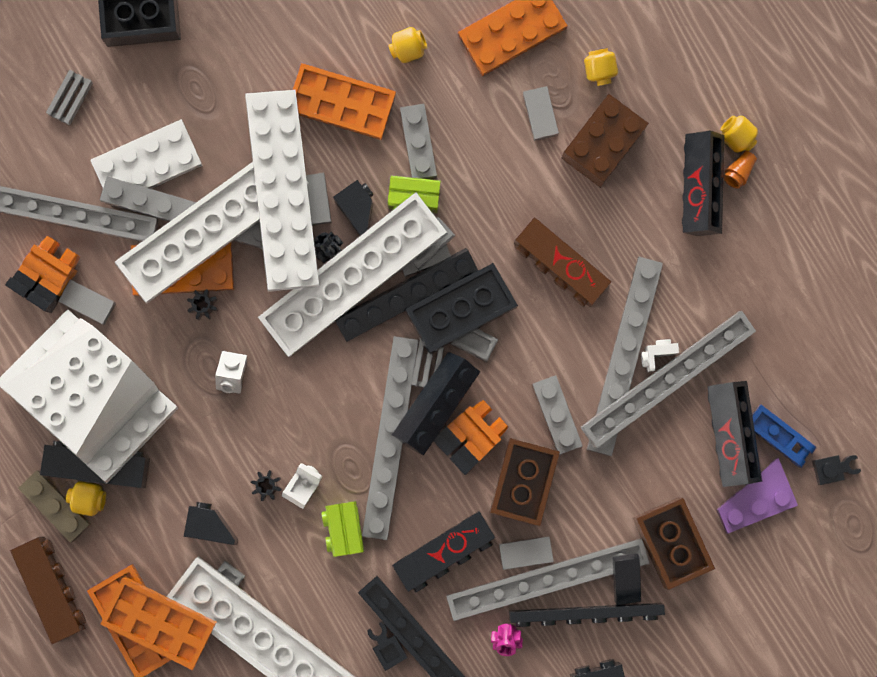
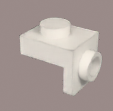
[641,339,679,373]
[215,351,247,393]
[282,463,322,509]

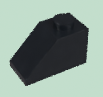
[333,180,373,236]
[183,502,238,545]

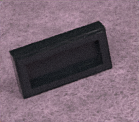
[612,553,641,605]

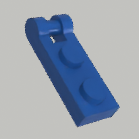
[752,405,816,468]

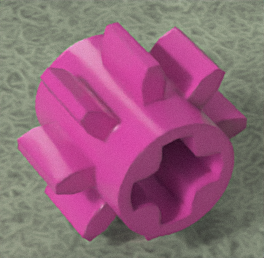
[491,624,523,656]

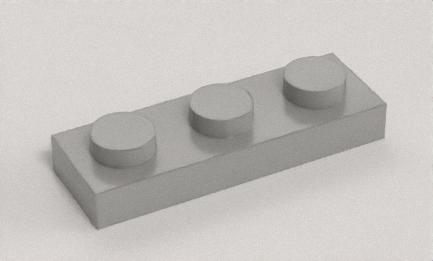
[400,104,437,179]
[532,375,583,455]

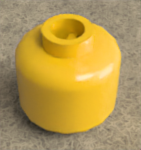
[389,27,427,63]
[584,48,618,86]
[720,116,758,153]
[66,481,106,516]

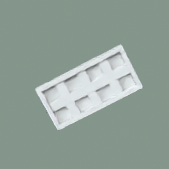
[91,119,203,206]

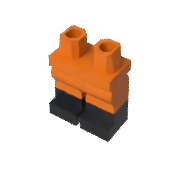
[5,236,80,313]
[434,400,508,475]

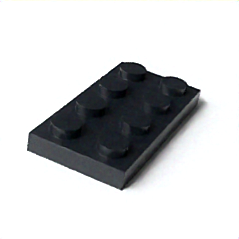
[405,263,518,354]

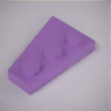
[716,458,798,533]

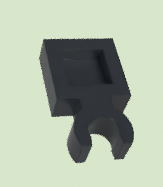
[812,455,861,485]
[367,621,408,671]

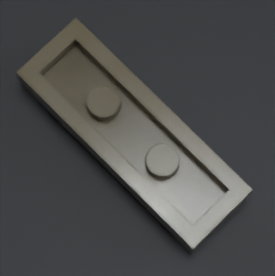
[18,470,91,543]

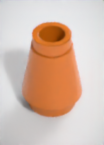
[723,151,757,189]

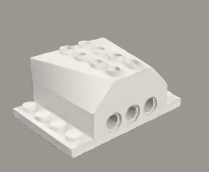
[0,309,178,483]

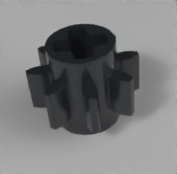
[314,232,343,264]
[187,289,219,320]
[250,470,282,501]

